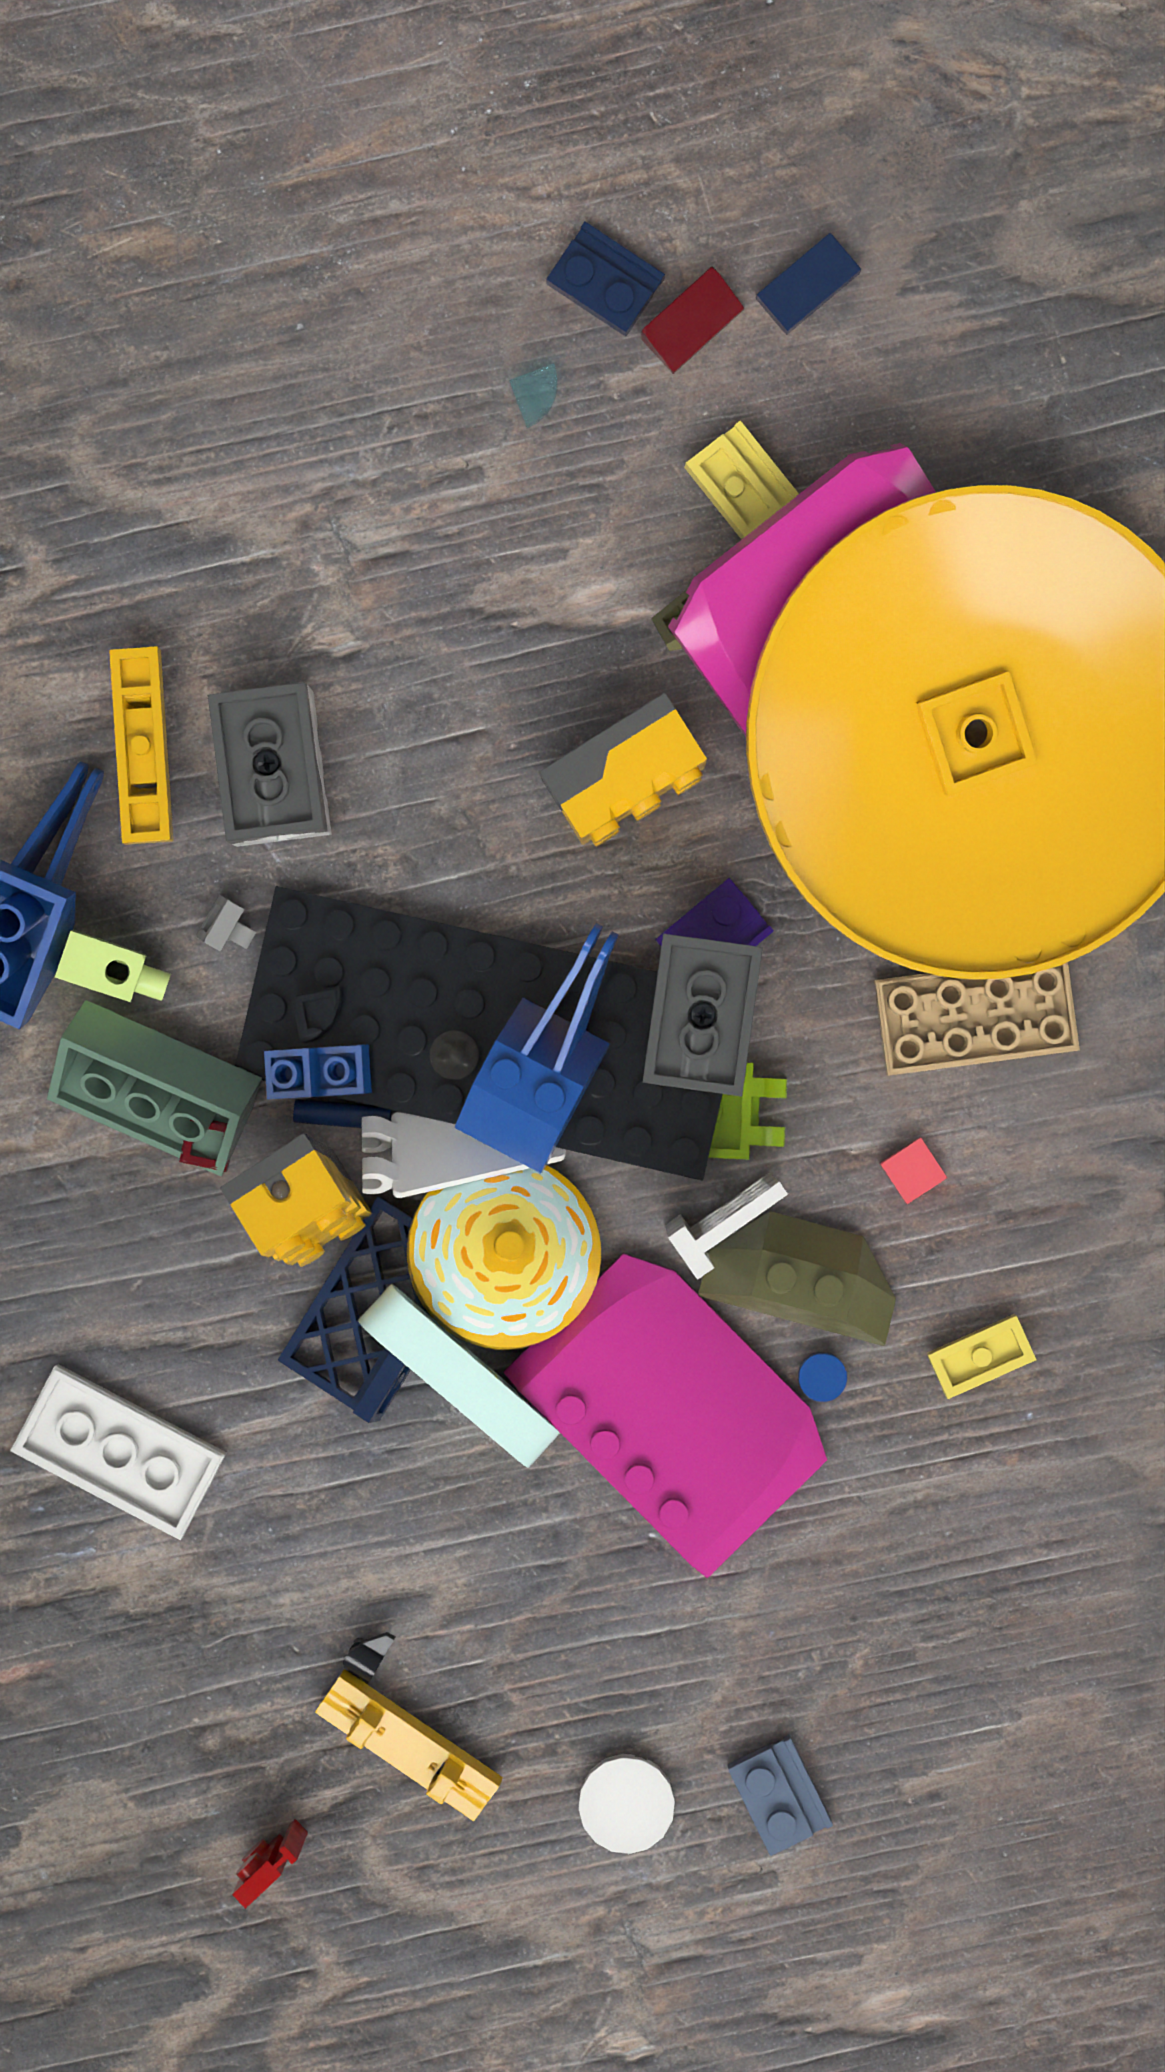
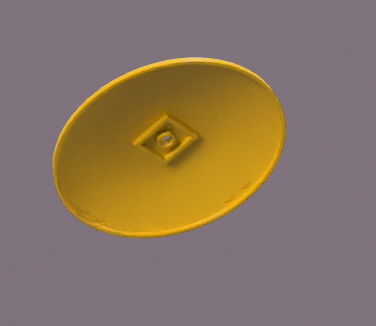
[746,485,1165,979]

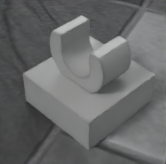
[196,894,256,951]

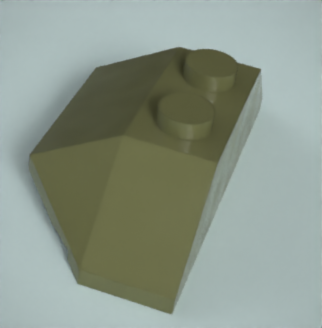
[698,1211,896,1346]

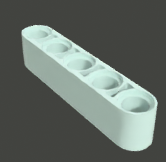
[358,1284,560,1468]

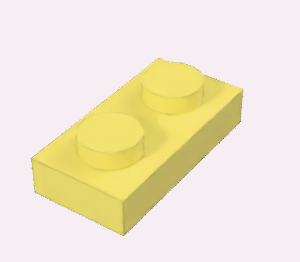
[926,1314,1036,1399]

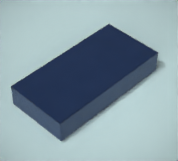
[756,233,861,335]

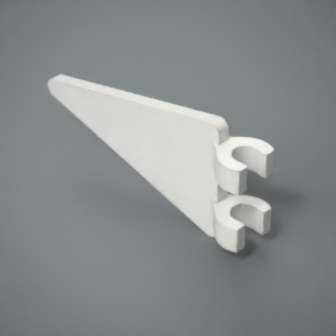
[362,1112,566,1198]

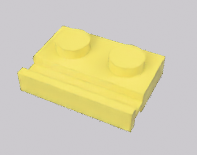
[684,420,799,539]

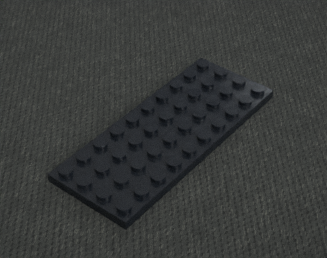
[235,886,723,1181]

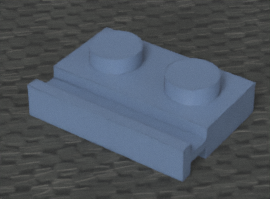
[727,1734,833,1856]

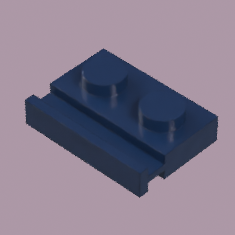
[546,221,665,337]

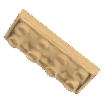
[874,961,1080,1076]

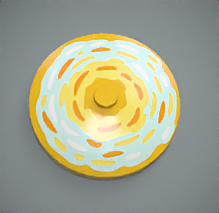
[407,1165,601,1350]

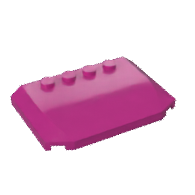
[668,443,936,737]
[504,1252,827,1578]

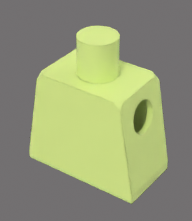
[55,929,171,1002]

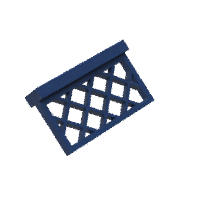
[277,1196,430,1423]

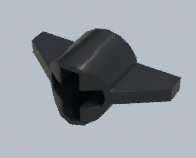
[343,1632,396,1684]

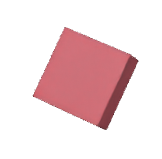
[879,1137,947,1204]

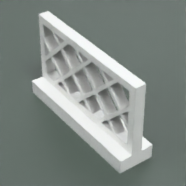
[665,1173,788,1280]

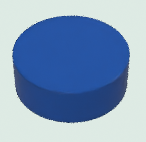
[798,1352,847,1402]

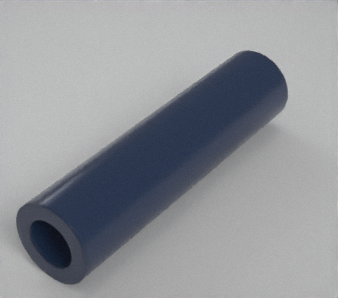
[293,1099,392,1129]

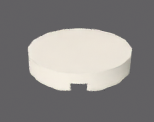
[579,1753,675,1854]

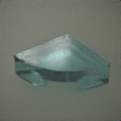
[509,363,558,429]

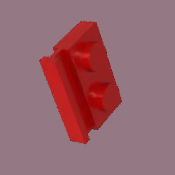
[232,1819,308,1909]

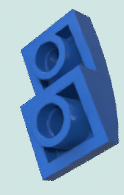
[264,1045,372,1100]

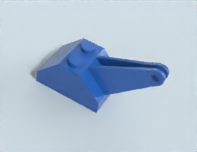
[0,761,104,1029]
[454,923,619,1173]

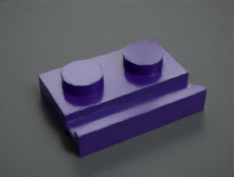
[655,878,774,947]

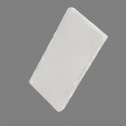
[10,1364,227,1540]

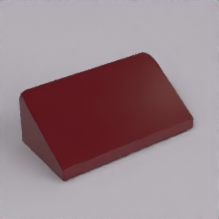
[641,266,744,374]

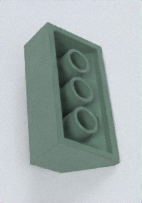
[47,1000,262,1177]

